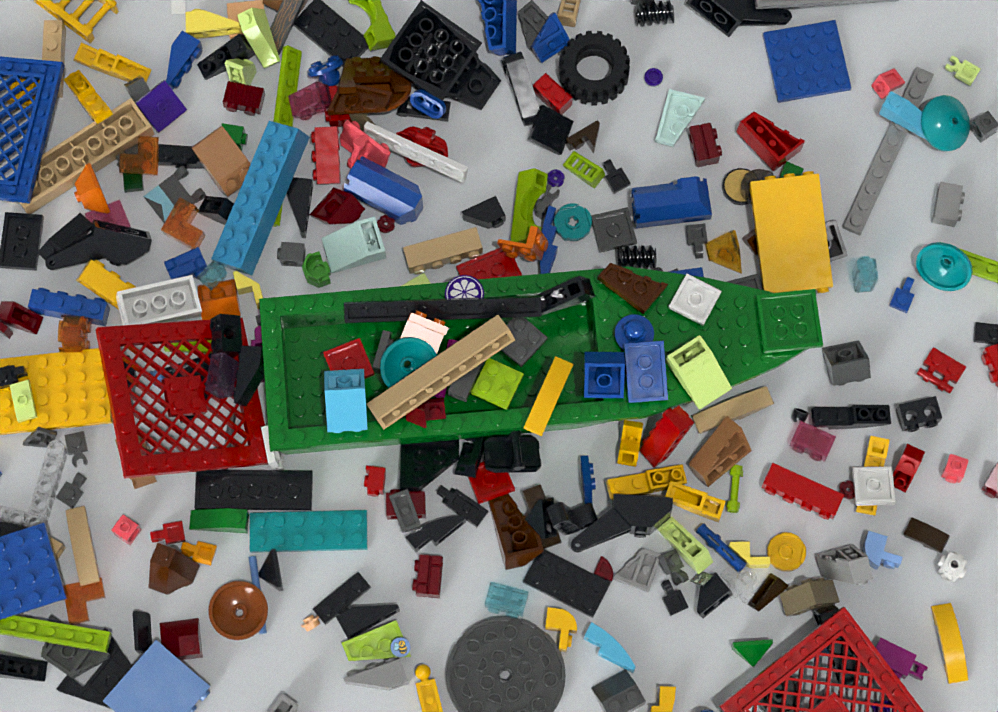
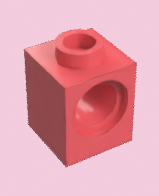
[111,515,142,545]

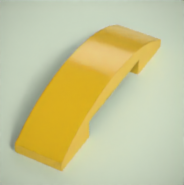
[856,436,890,516]
[931,603,968,684]

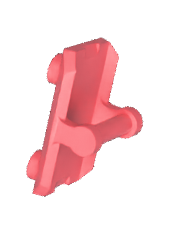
[340,119,391,169]

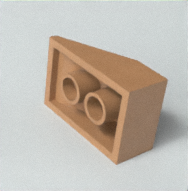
[191,126,251,197]

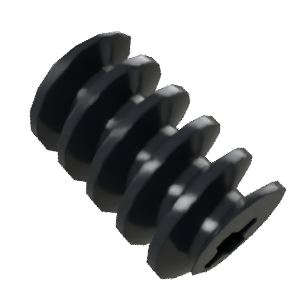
[635,0,674,26]
[617,245,656,269]

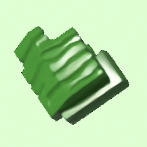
[302,251,331,288]

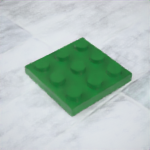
[756,289,823,353]

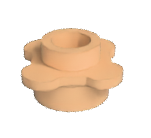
[301,614,320,632]

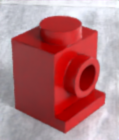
[364,466,386,497]

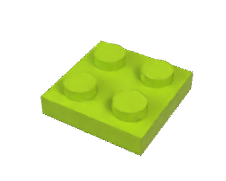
[471,358,524,410]

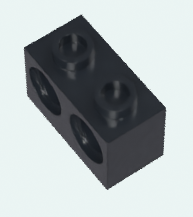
[896,396,942,432]

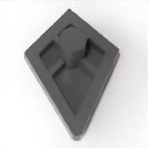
[23,427,57,448]

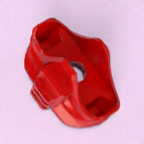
[396,126,448,167]

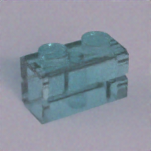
[852,256,878,293]
[485,582,529,619]

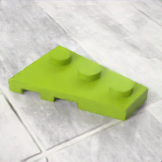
[342,620,411,661]

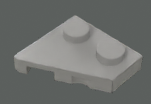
[613,548,662,592]

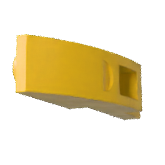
[63,70,113,124]
[606,464,687,500]

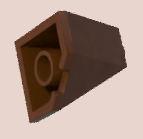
[149,543,200,595]

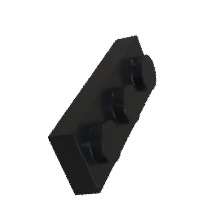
[313,572,371,625]

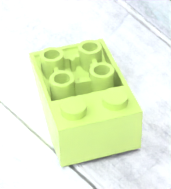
[666,335,732,410]

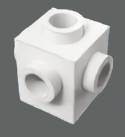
[937,552,967,582]

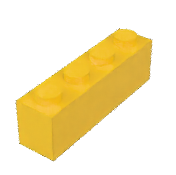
[76,260,136,310]

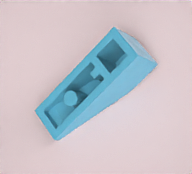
[879,91,927,140]

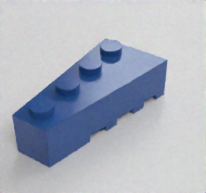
[478,0,517,56]

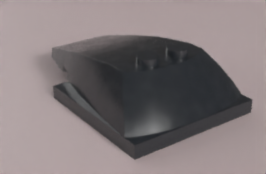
[379,0,501,110]

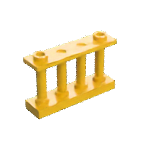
[34,0,119,44]

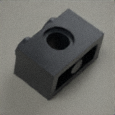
[210,314,242,358]

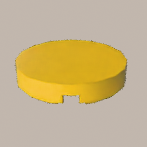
[767,532,806,572]

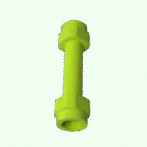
[726,465,743,513]

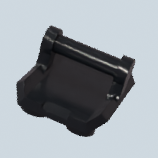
[483,431,542,473]

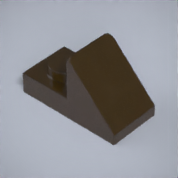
[566,120,600,153]

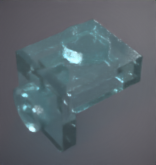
[197,260,227,291]

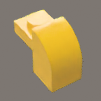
[617,420,643,467]
[545,607,577,652]

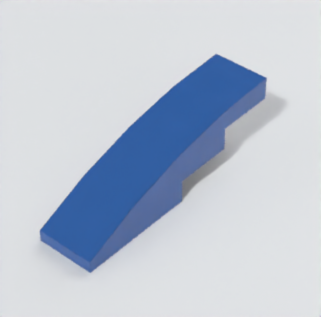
[540,206,558,274]

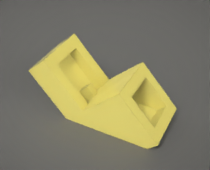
[233,271,263,309]
[728,541,770,569]

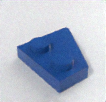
[531,12,570,63]

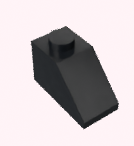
[197,196,234,225]
[462,196,506,229]
[697,572,733,618]

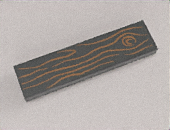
[270,0,305,55]

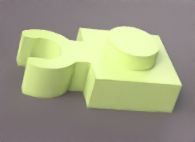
[945,56,981,86]

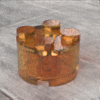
[58,315,91,353]

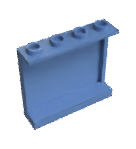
[103,640,210,712]

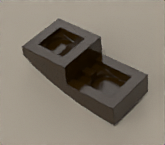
[904,517,950,554]

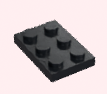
[0,212,44,271]

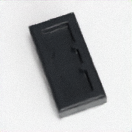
[974,322,998,345]

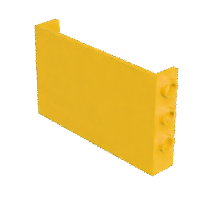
[749,171,833,293]

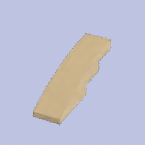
[692,386,774,434]
[65,506,100,586]

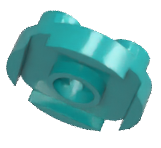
[554,203,592,241]

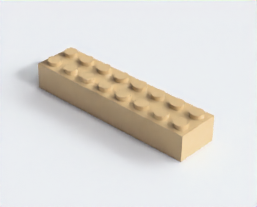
[8,98,155,214]

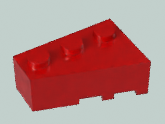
[736,112,805,171]

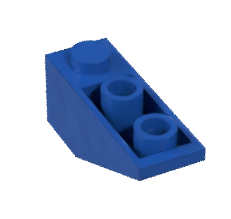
[166,30,203,90]

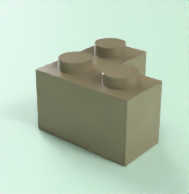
[780,577,840,617]

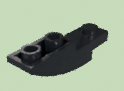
[158,144,204,169]
[811,405,891,430]

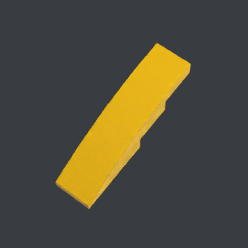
[73,42,151,82]
[523,356,573,436]

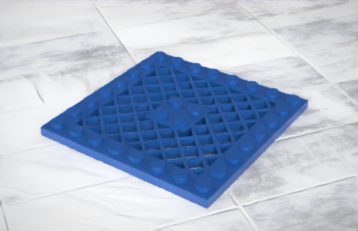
[0,56,65,203]

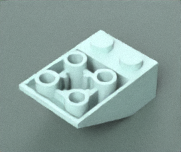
[322,216,386,273]

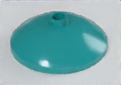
[921,95,970,151]
[916,242,973,291]
[380,337,437,388]

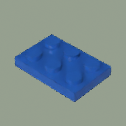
[624,341,668,403]

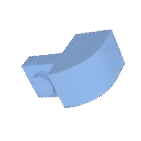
[862,531,903,570]

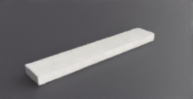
[363,121,468,183]

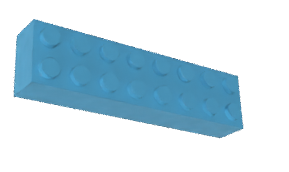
[211,121,310,275]

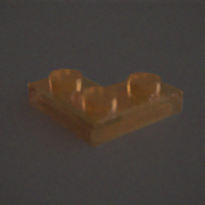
[119,136,159,175]
[64,578,106,625]

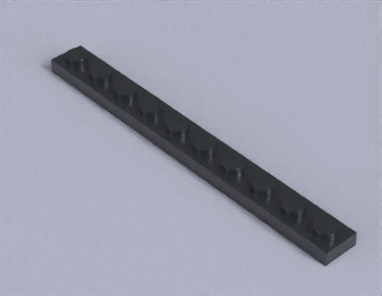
[344,296,542,323]

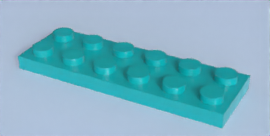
[250,510,368,553]

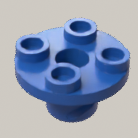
[307,55,343,88]
[614,314,654,350]

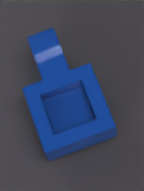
[889,277,915,313]

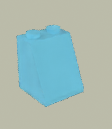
[324,369,367,433]

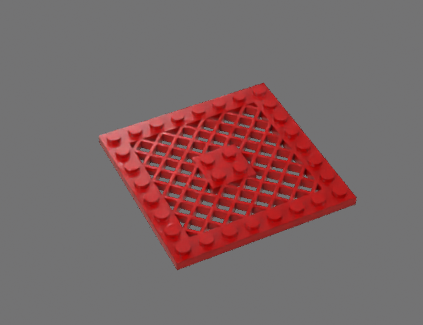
[95,317,269,479]
[719,607,924,712]

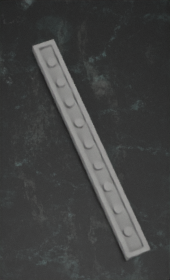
[843,67,934,236]

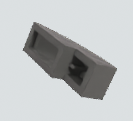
[448,361,485,402]

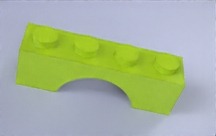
[348,0,396,51]
[510,168,548,244]

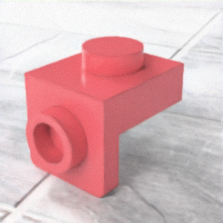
[941,454,968,484]

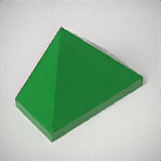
[731,639,773,667]

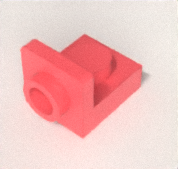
[871,68,905,99]

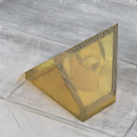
[705,230,742,274]

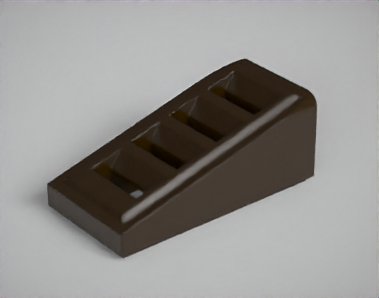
[747,573,789,612]

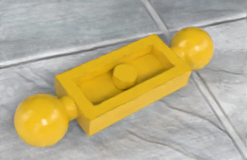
[415,664,443,712]

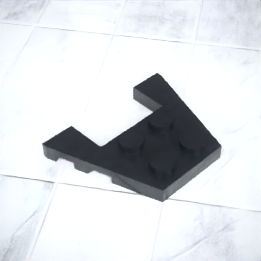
[56,628,132,709]

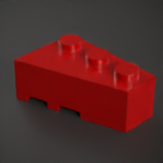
[311,126,341,185]

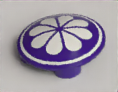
[445,275,484,299]

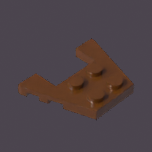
[339,56,411,94]

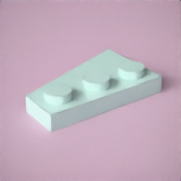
[655,89,705,147]

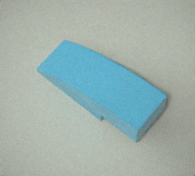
[584,622,635,673]

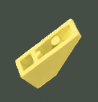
[185,9,243,39]

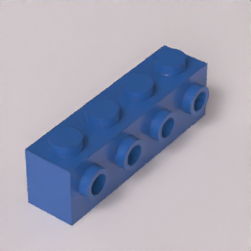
[28,288,110,327]

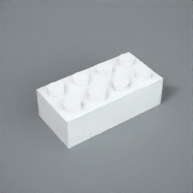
[116,275,202,325]

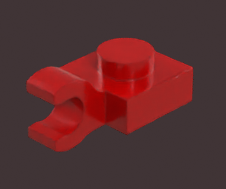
[150,521,185,545]

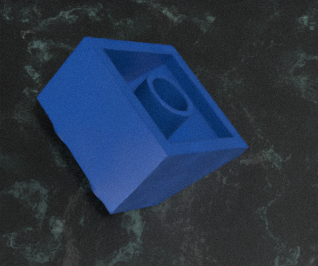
[584,352,625,398]

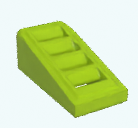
[563,151,605,188]

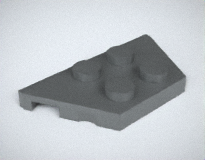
[41,615,111,679]

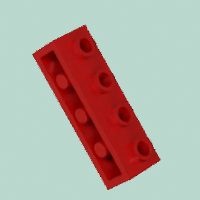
[639,405,694,468]
[761,463,844,520]

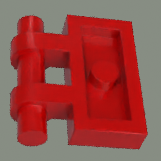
[917,347,966,394]

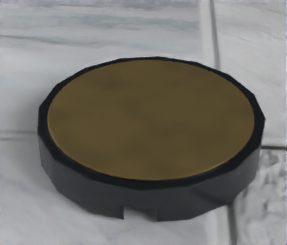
[722,168,759,205]

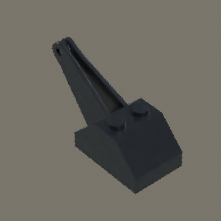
[686,0,792,37]
[45,219,152,270]
[571,494,673,553]

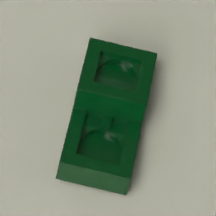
[123,163,144,193]

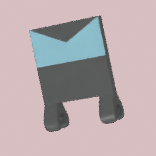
[143,166,206,225]

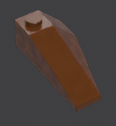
[488,494,544,570]

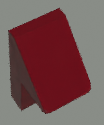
[406,398,446,428]

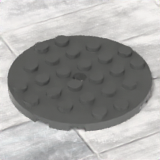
[446,617,566,712]

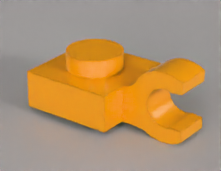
[181,541,217,566]

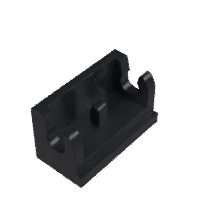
[455,437,484,478]

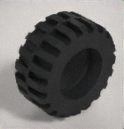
[559,31,630,106]

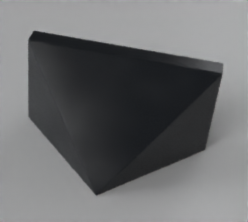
[525,497,557,539]
[259,549,283,591]

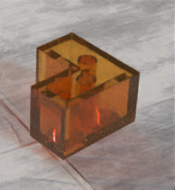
[161,197,206,249]

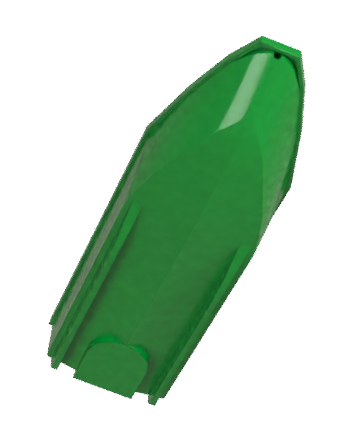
[259,266,808,455]

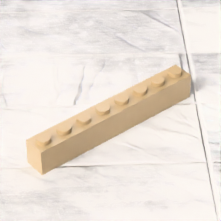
[366,315,515,430]

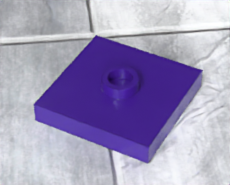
[135,80,187,133]

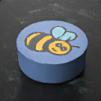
[391,637,410,657]

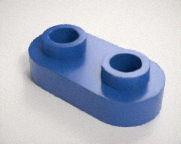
[410,89,446,119]

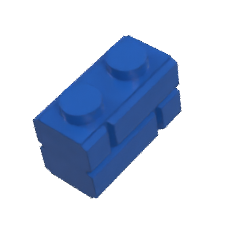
[164,247,209,279]

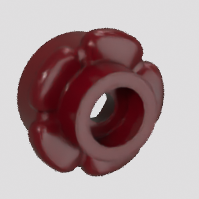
[377,215,395,233]
[839,480,855,499]

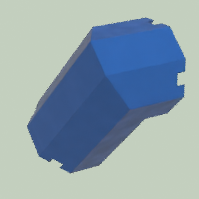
[343,156,423,225]
[631,176,712,228]

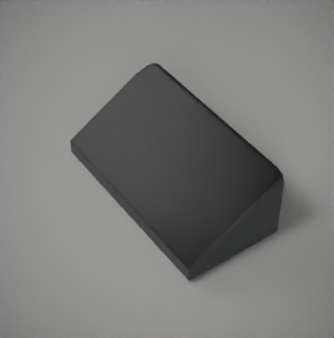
[132,611,152,654]

